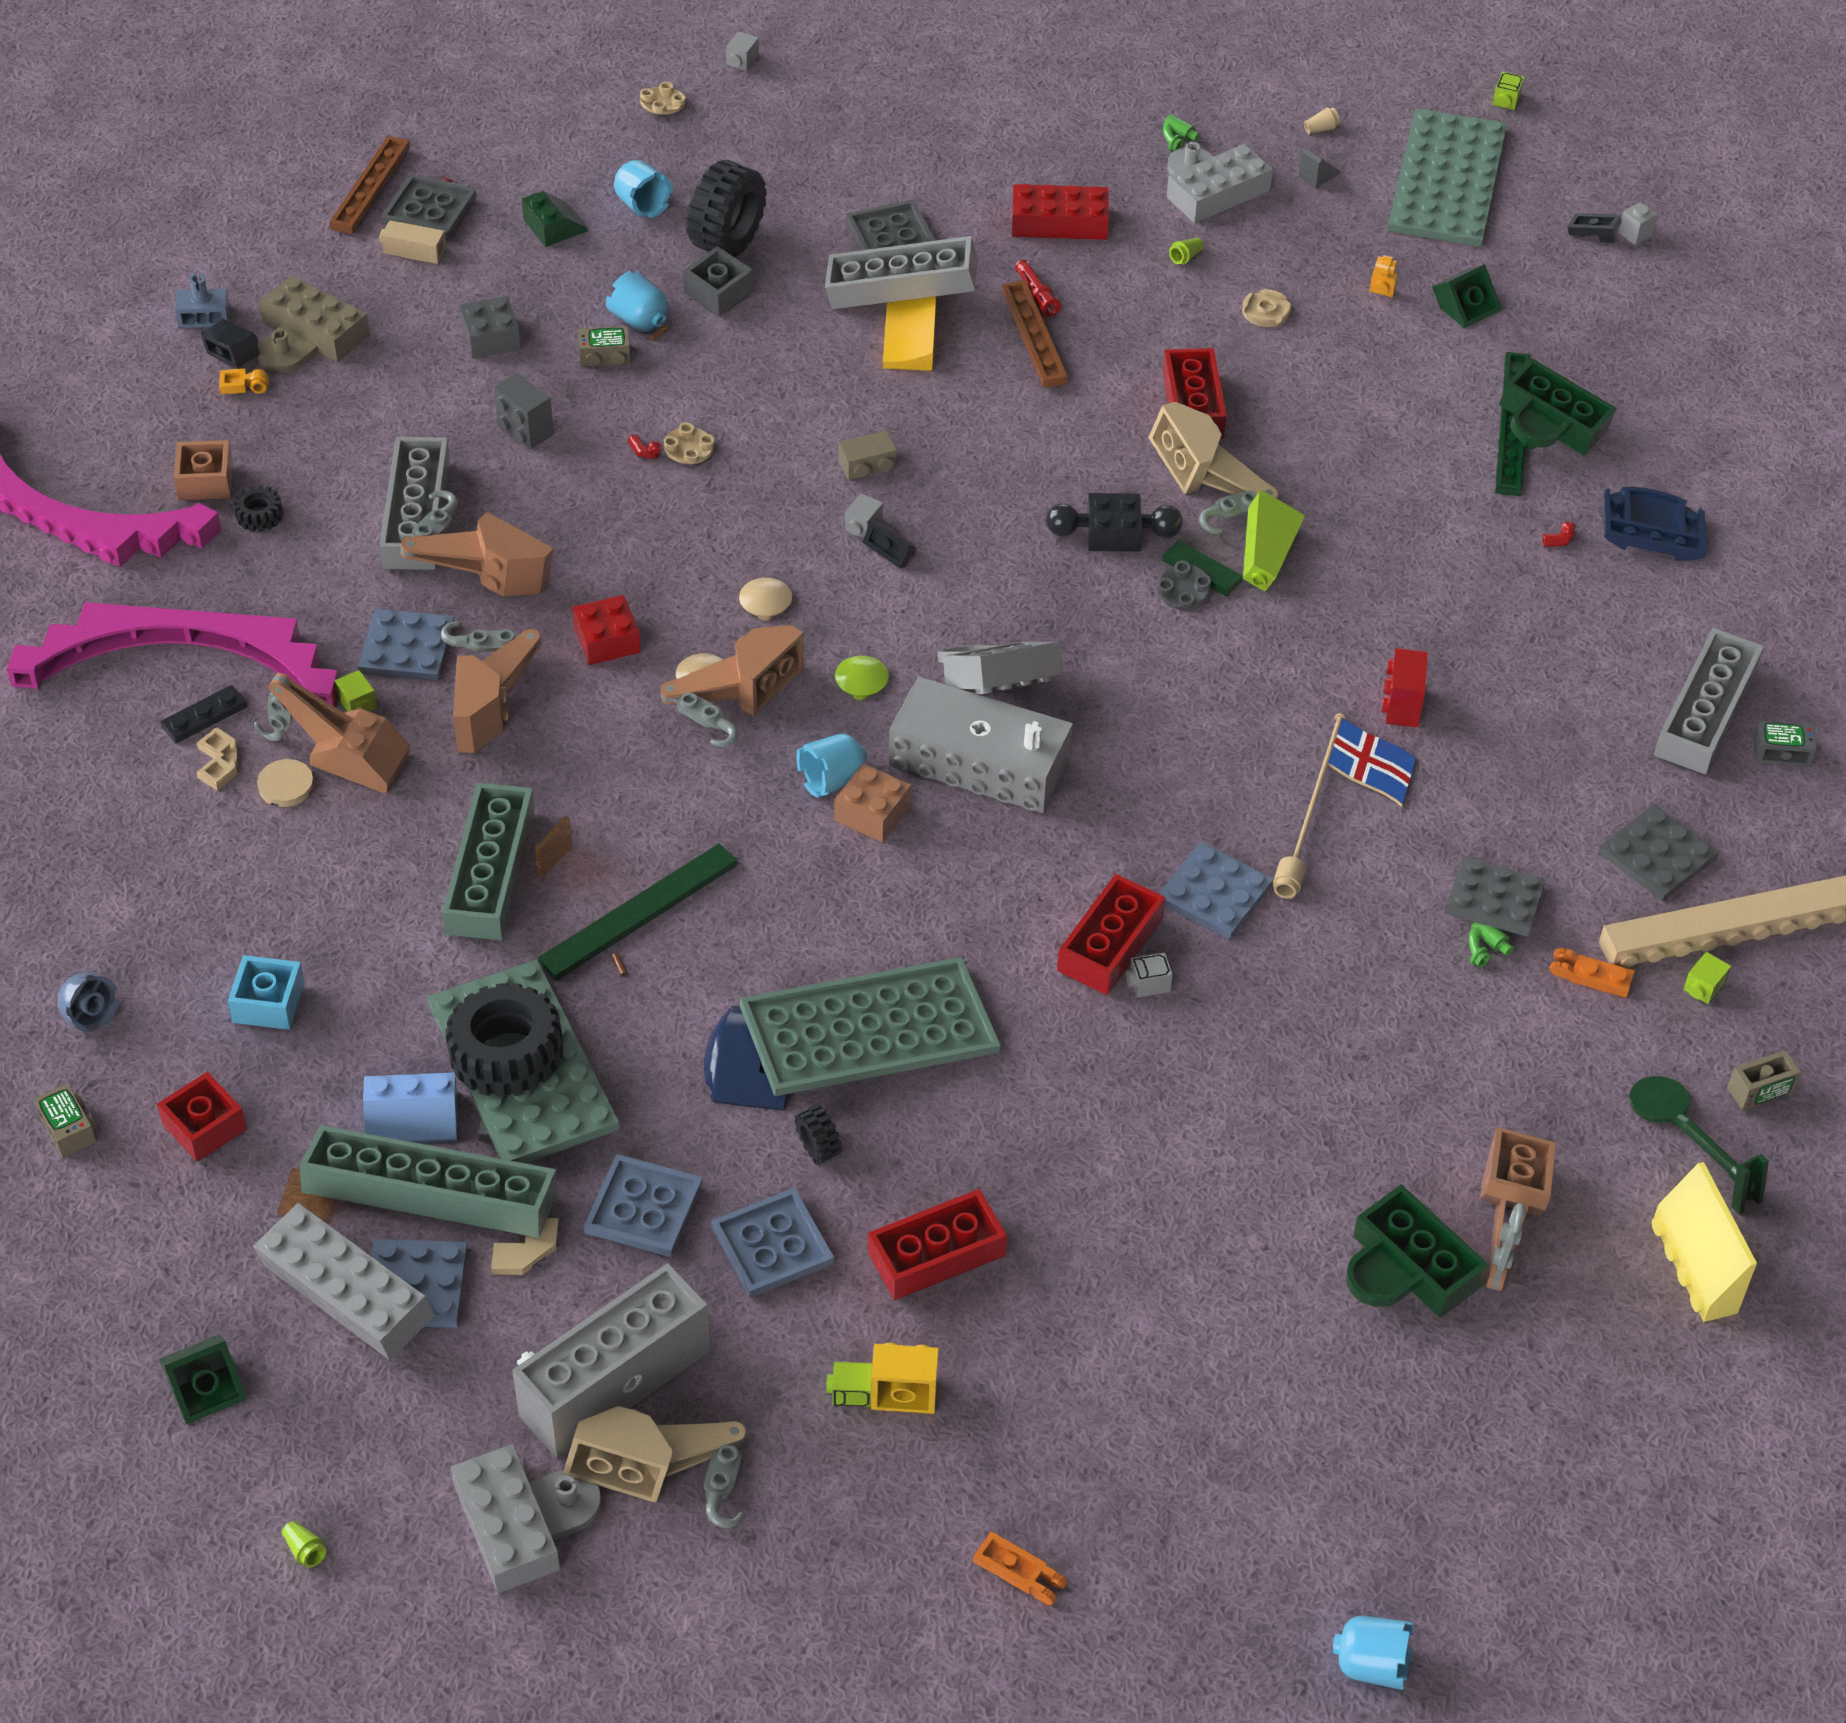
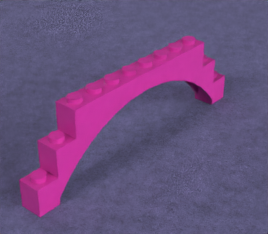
[0,424,221,567]
[7,602,339,707]

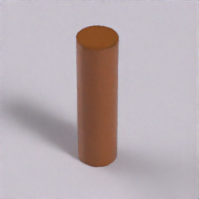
[650,324,669,341]
[611,953,627,976]

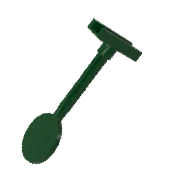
[1629,1076,1769,1215]

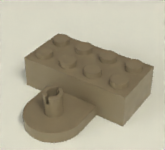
[258,275,370,373]

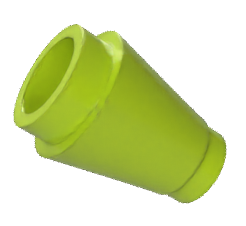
[1169,237,1204,265]
[282,1521,327,1568]

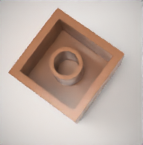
[174,440,233,501]
[834,763,911,842]

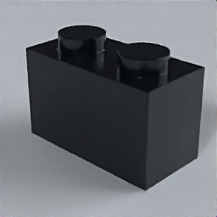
[200,319,260,368]

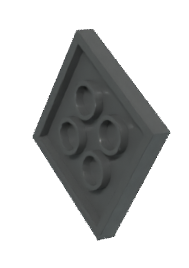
[381,173,477,240]
[846,199,936,251]
[1598,804,1719,901]
[1444,857,1546,937]

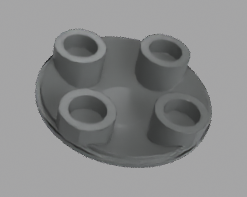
[1158,561,1211,609]

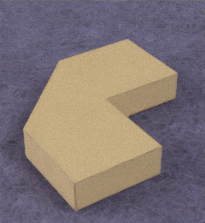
[197,727,237,791]
[491,1218,559,1275]

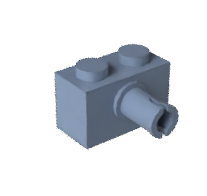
[175,273,230,328]

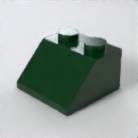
[521,191,588,247]
[1432,264,1503,328]
[159,1334,247,1425]

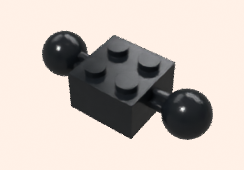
[1046,493,1183,552]

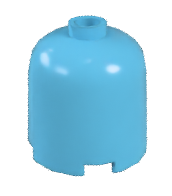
[614,160,673,218]
[606,271,669,332]
[796,733,867,798]
[1333,1616,1414,1690]

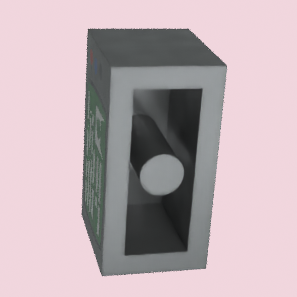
[1754,721,1817,767]

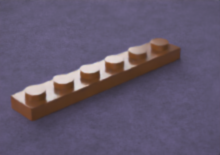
[329,135,410,234]
[1002,280,1067,388]

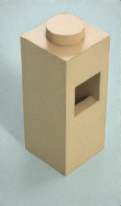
[379,220,446,264]

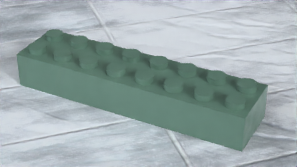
[300,1125,556,1238]

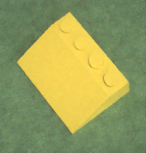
[1652,1162,1757,1322]

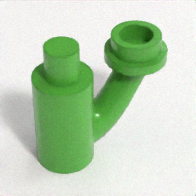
[1163,114,1200,152]
[1468,922,1514,968]

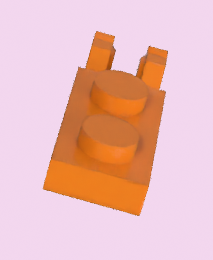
[1549,948,1635,998]
[973,1532,1068,1606]

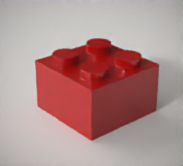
[572,595,641,665]
[1381,648,1428,727]
[157,1071,247,1162]

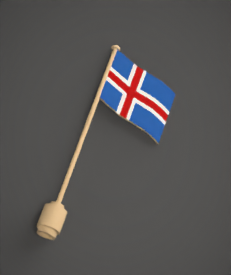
[1273,713,1416,899]

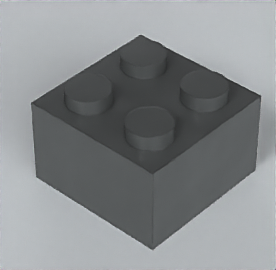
[683,246,753,316]
[459,296,521,359]
[494,373,554,449]

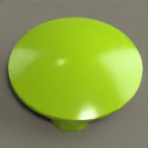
[835,656,889,700]

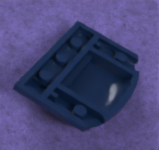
[1604,487,1706,561]
[704,1005,787,1111]

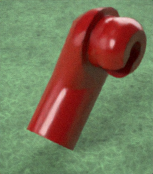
[627,434,662,459]
[1542,522,1577,547]

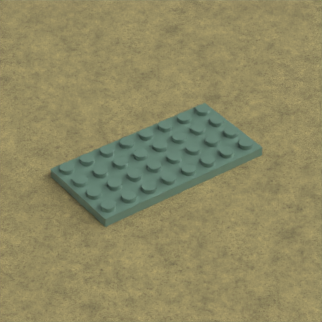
[1387,108,1507,247]
[739,957,1001,1096]
[427,959,620,1163]

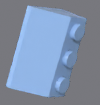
[363,1072,458,1144]

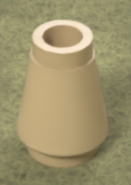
[1304,107,1340,134]

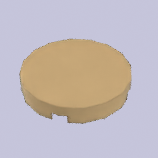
[1242,289,1291,327]
[257,759,314,807]

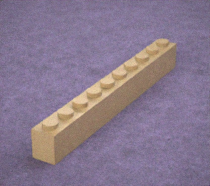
[1599,875,1846,968]

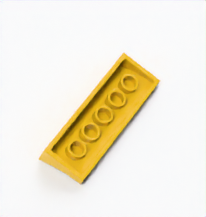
[883,296,937,371]

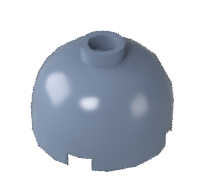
[57,972,118,1033]

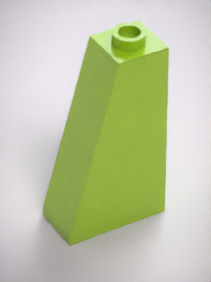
[1243,489,1305,591]

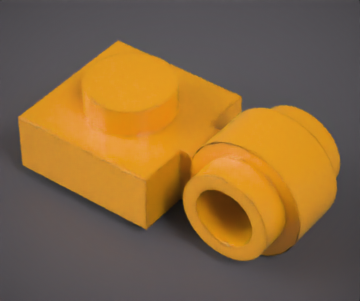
[1369,255,1398,297]
[219,368,269,394]

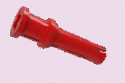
[1015,260,1061,317]

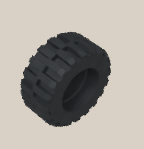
[686,160,767,257]
[445,983,564,1097]

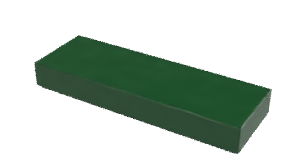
[1163,540,1242,596]

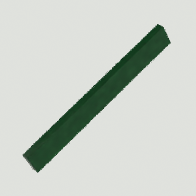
[1495,352,1531,496]
[538,843,737,981]

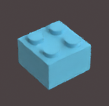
[228,955,305,1030]

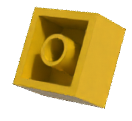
[871,1342,938,1414]

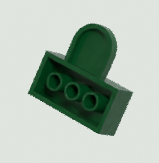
[1499,358,1617,456]
[1346,1184,1489,1318]

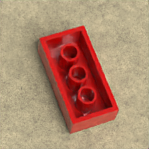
[1012,184,1109,240]
[1162,348,1227,439]
[1057,873,1166,995]
[868,1189,1007,1301]

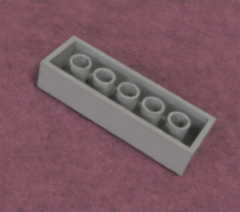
[825,236,978,309]
[379,437,450,570]
[1654,628,1764,775]
[253,1203,435,1360]

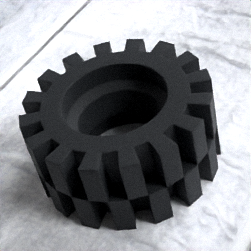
[233,485,283,532]
[794,1105,842,1164]

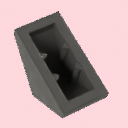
[1299,148,1341,189]

